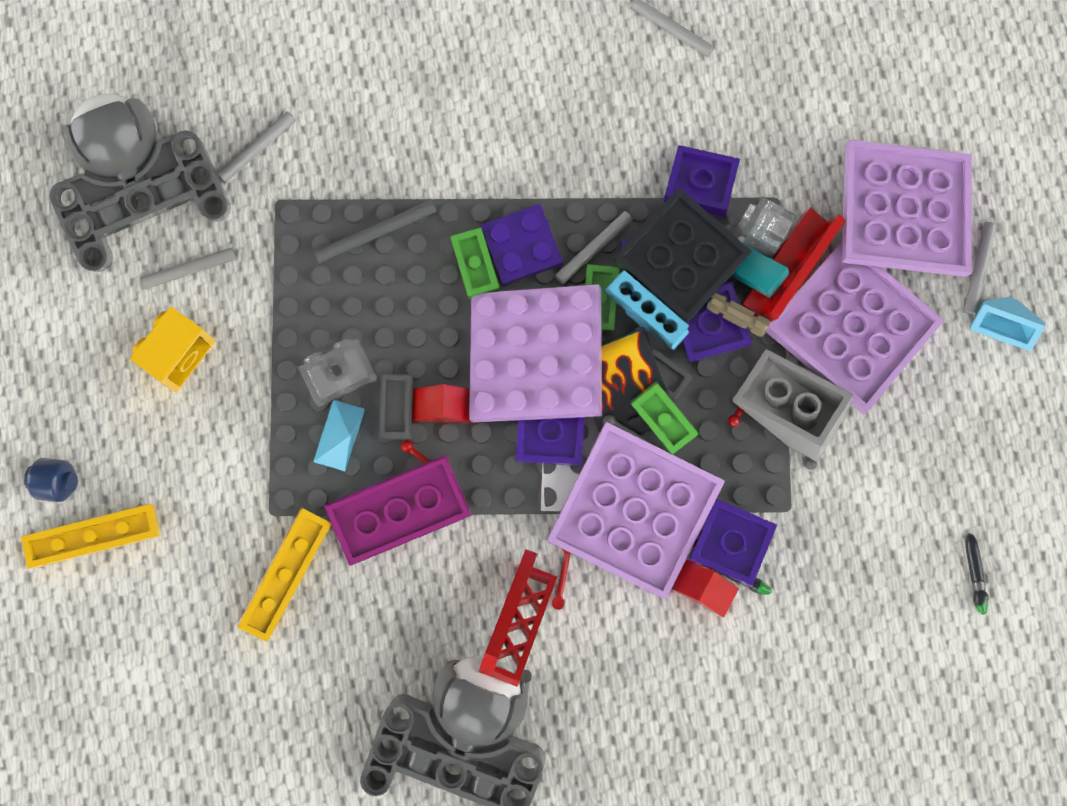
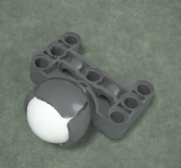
[49,94,231,272]
[360,656,545,806]

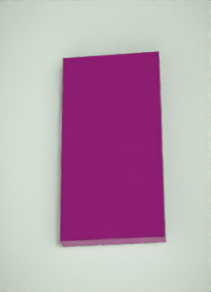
[324,454,472,566]

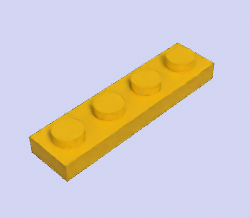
[21,504,161,569]
[237,507,331,642]

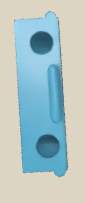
[604,270,689,350]

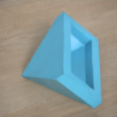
[970,297,1046,351]
[313,400,365,472]

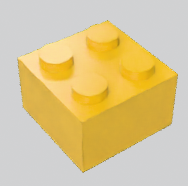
[130,306,216,393]

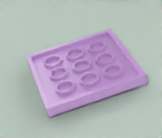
[842,140,972,277]
[766,242,944,415]
[469,284,602,422]
[547,422,725,600]

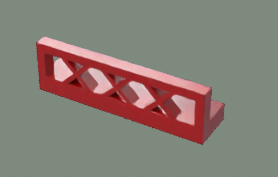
[740,207,846,323]
[478,549,557,687]

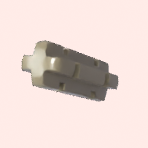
[707,293,770,337]

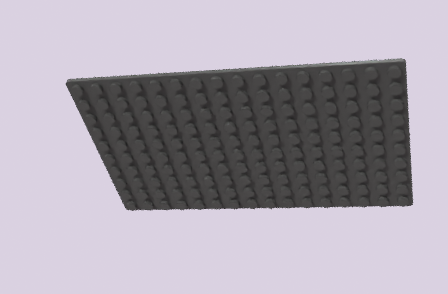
[269,197,791,516]

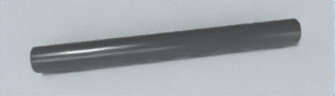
[314,200,436,263]

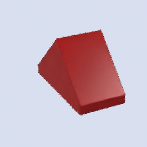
[412,384,478,424]
[672,559,739,618]

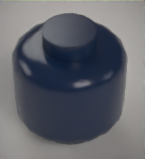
[24,458,78,502]

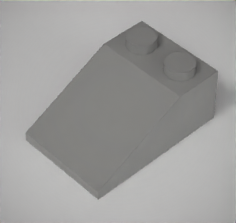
[733,349,853,462]

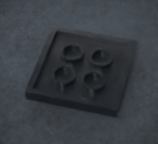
[613,188,753,324]

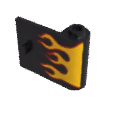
[593,326,670,435]

